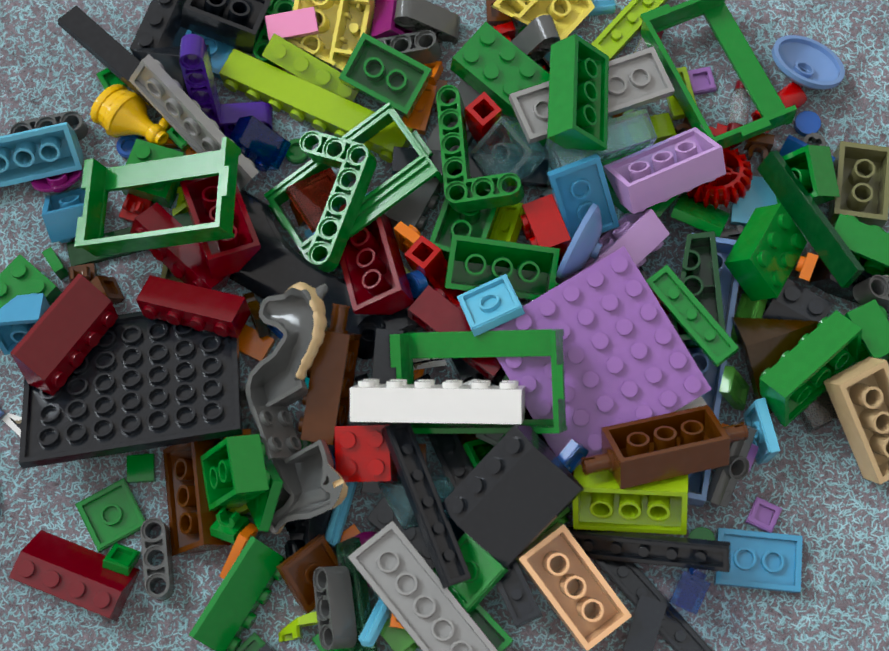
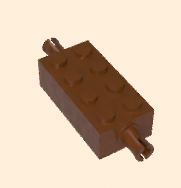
[298,303,361,445]
[581,405,749,489]

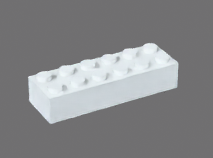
[350,379,525,424]

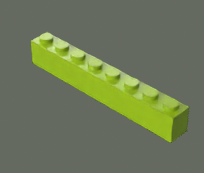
[219,49,413,163]

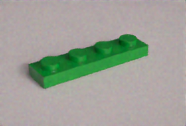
[646,265,739,367]

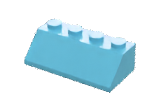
[0,122,84,187]

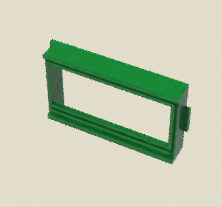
[640,0,797,149]
[264,102,444,265]
[74,137,241,257]
[389,329,567,434]

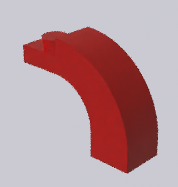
[464,92,530,158]
[404,235,467,306]

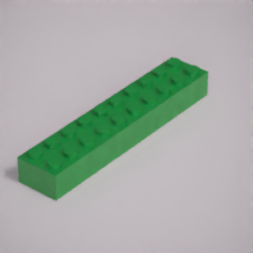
[450,22,679,218]

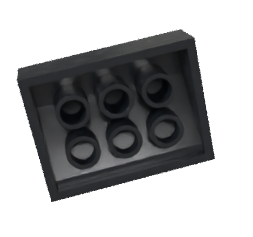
[442,425,584,568]

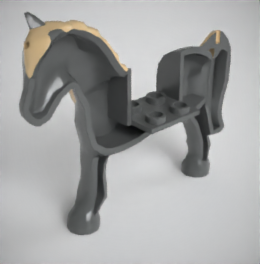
[241,282,348,539]

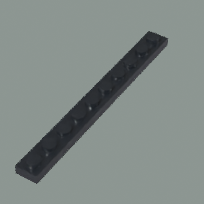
[414,373,543,628]

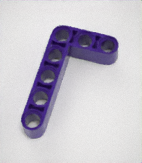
[179,34,273,138]

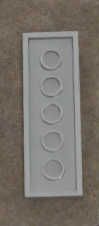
[509,46,675,144]
[129,54,259,191]
[348,521,498,651]

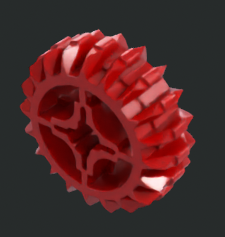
[687,147,753,209]

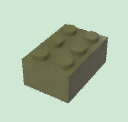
[828,141,889,228]

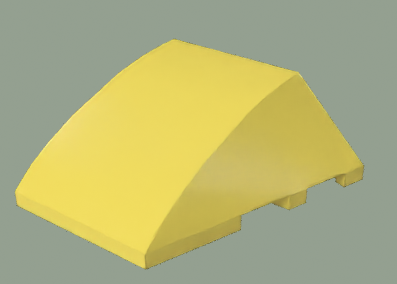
[287,0,375,71]
[491,0,595,41]

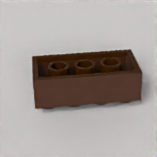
[163,438,231,556]

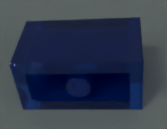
[229,116,291,172]
[668,567,711,615]

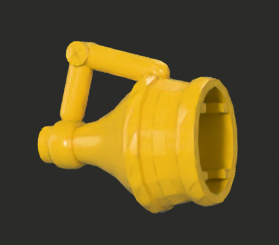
[90,84,170,146]

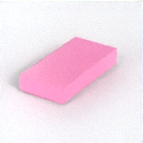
[265,7,319,41]

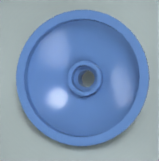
[772,35,845,90]
[556,203,603,278]

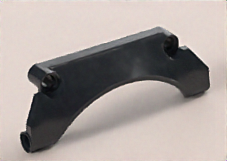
[229,190,420,360]

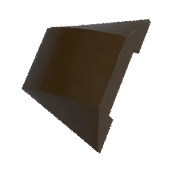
[732,317,818,414]

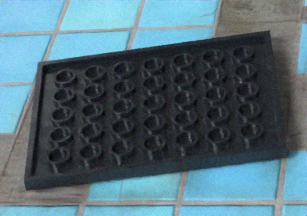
[19,311,243,469]

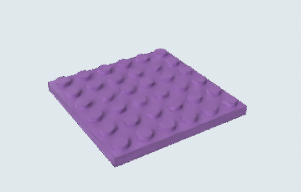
[488,246,712,465]

